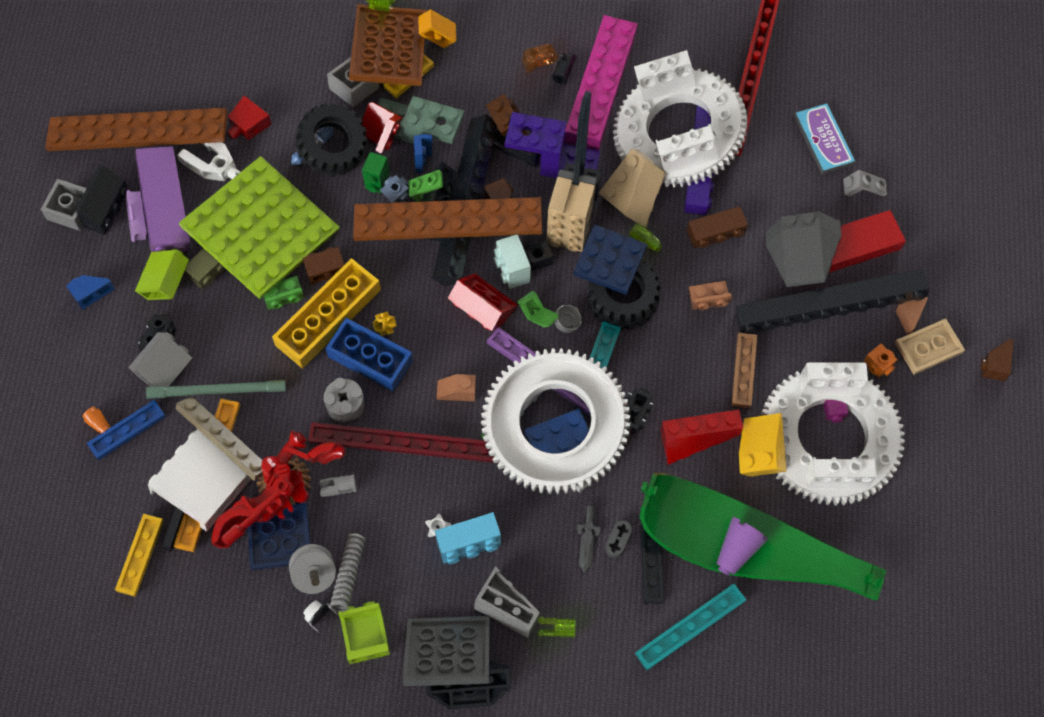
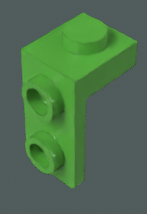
[408,170,443,202]
[517,291,559,328]

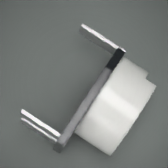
[304,600,337,633]

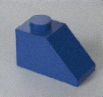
[66,275,115,310]

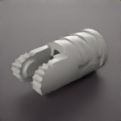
[320,474,357,497]

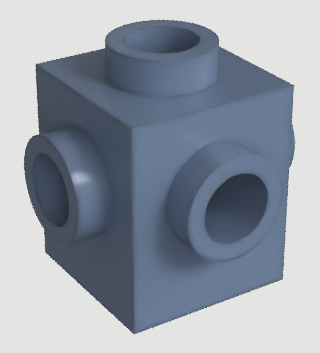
[380,175,409,203]

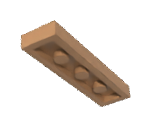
[731,333,757,408]

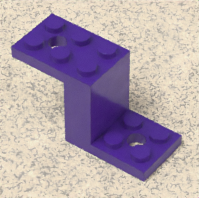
[505,112,600,179]

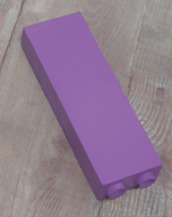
[135,146,190,252]

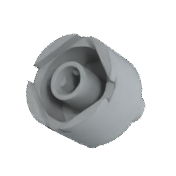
[324,378,365,423]

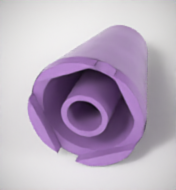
[716,517,768,576]

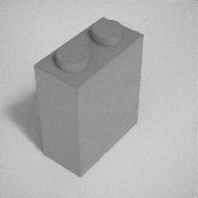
[128,332,192,387]

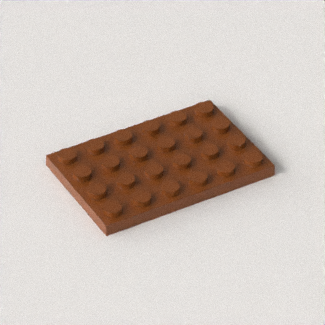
[349,4,427,86]

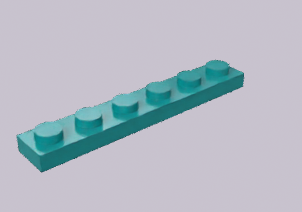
[635,584,746,671]

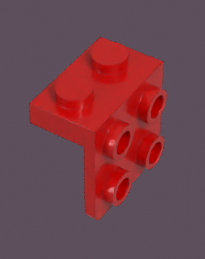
[362,102,402,154]

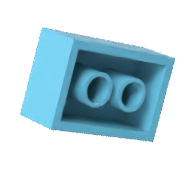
[435,512,501,564]

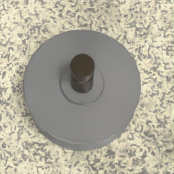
[289,544,336,594]

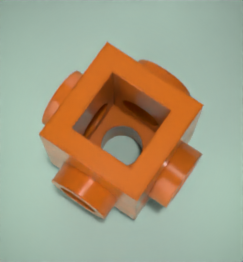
[863,343,897,378]

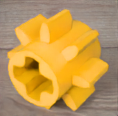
[372,312,397,336]

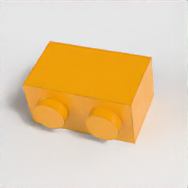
[418,9,456,48]

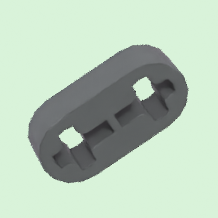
[605,521,632,558]

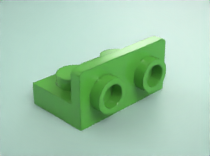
[264,276,304,310]

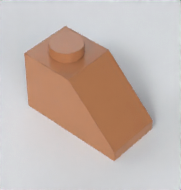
[896,297,928,335]
[436,374,476,401]

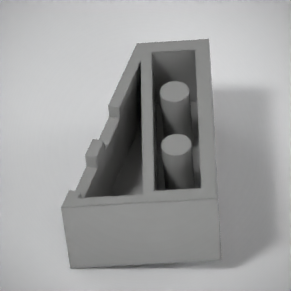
[474,566,540,638]

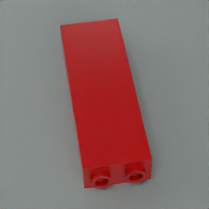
[829,210,906,273]

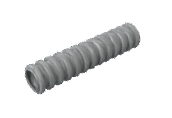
[330,534,365,612]

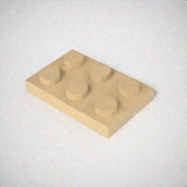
[895,319,965,375]

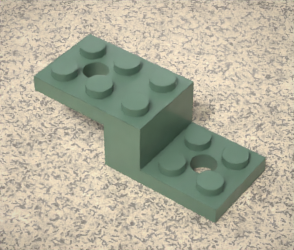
[378,96,464,144]

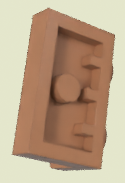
[688,281,732,310]

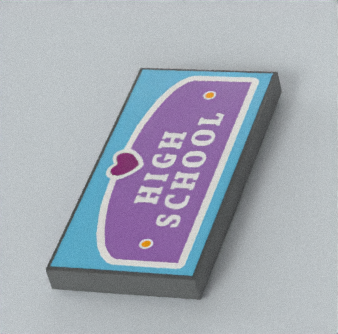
[794,103,856,175]

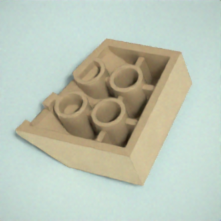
[599,149,666,228]

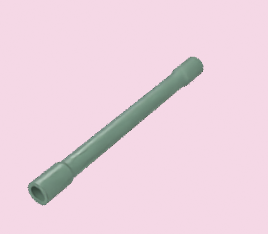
[146,380,286,399]

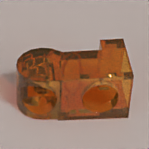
[522,44,558,73]

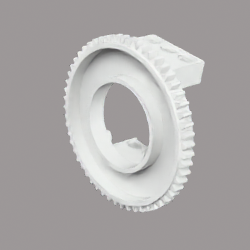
[613,50,748,187]
[481,349,630,494]
[761,363,905,506]

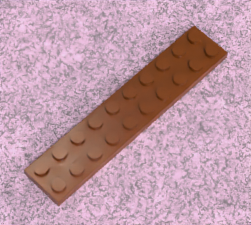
[45,108,227,151]
[353,197,542,241]

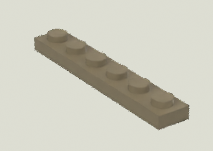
[175,396,263,481]

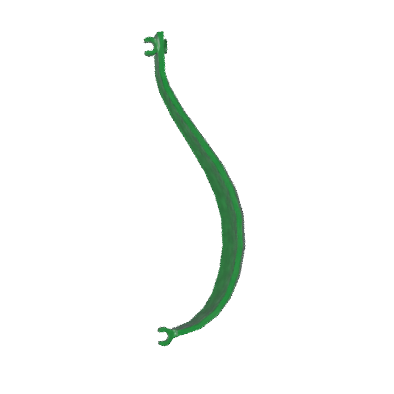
[640,472,886,601]

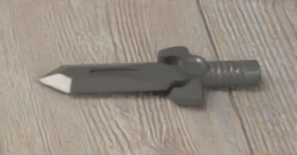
[577,506,601,572]

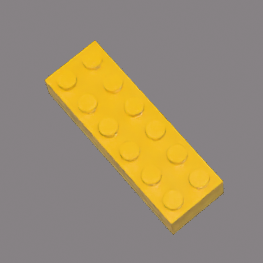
[272,258,381,369]

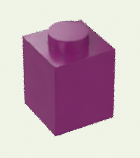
[823,400,848,423]

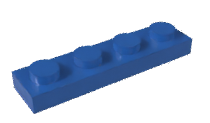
[87,400,166,461]

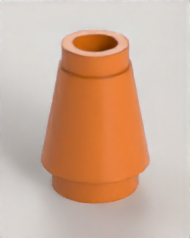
[82,406,111,434]

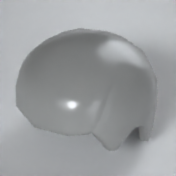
[554,305,582,333]

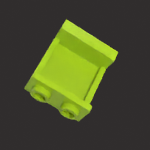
[338,601,390,664]

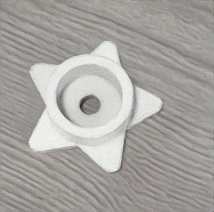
[425,514,451,537]

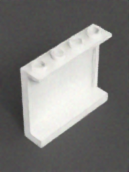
[148,429,251,532]

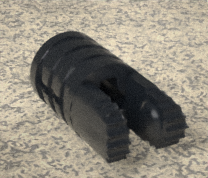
[552,53,577,84]

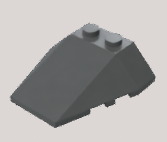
[766,211,842,287]

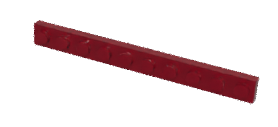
[308,422,499,463]

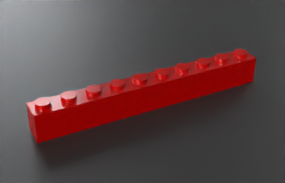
[734,0,779,156]

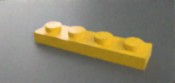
[115,514,164,597]

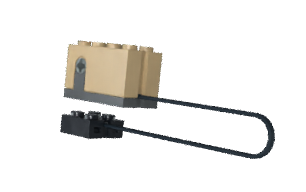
[547,91,602,252]

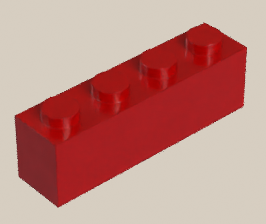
[660,410,743,465]

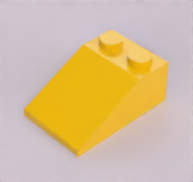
[739,413,787,477]

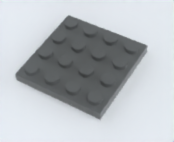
[403,616,490,686]

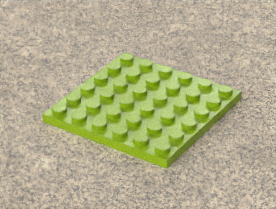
[179,156,340,299]

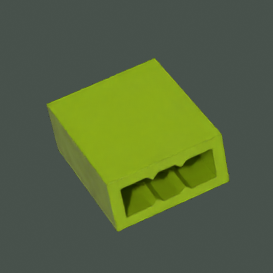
[135,249,189,300]

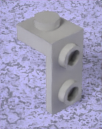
[843,170,887,197]

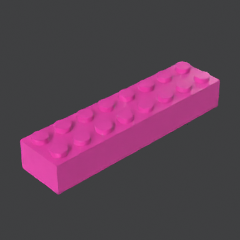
[565,15,638,150]

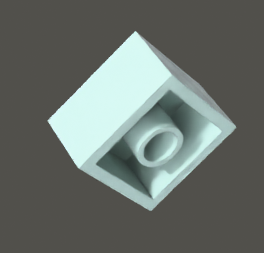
[494,234,531,289]

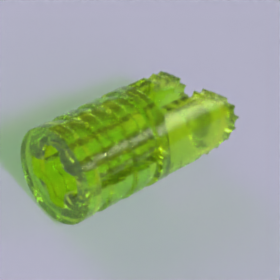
[629,222,662,252]
[538,617,575,637]

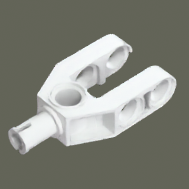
[176,142,240,181]

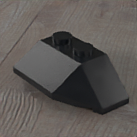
[426,661,511,709]

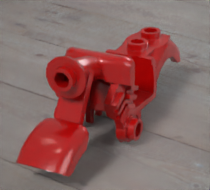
[211,430,345,548]

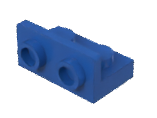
[414,134,432,173]

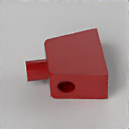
[226,96,272,140]

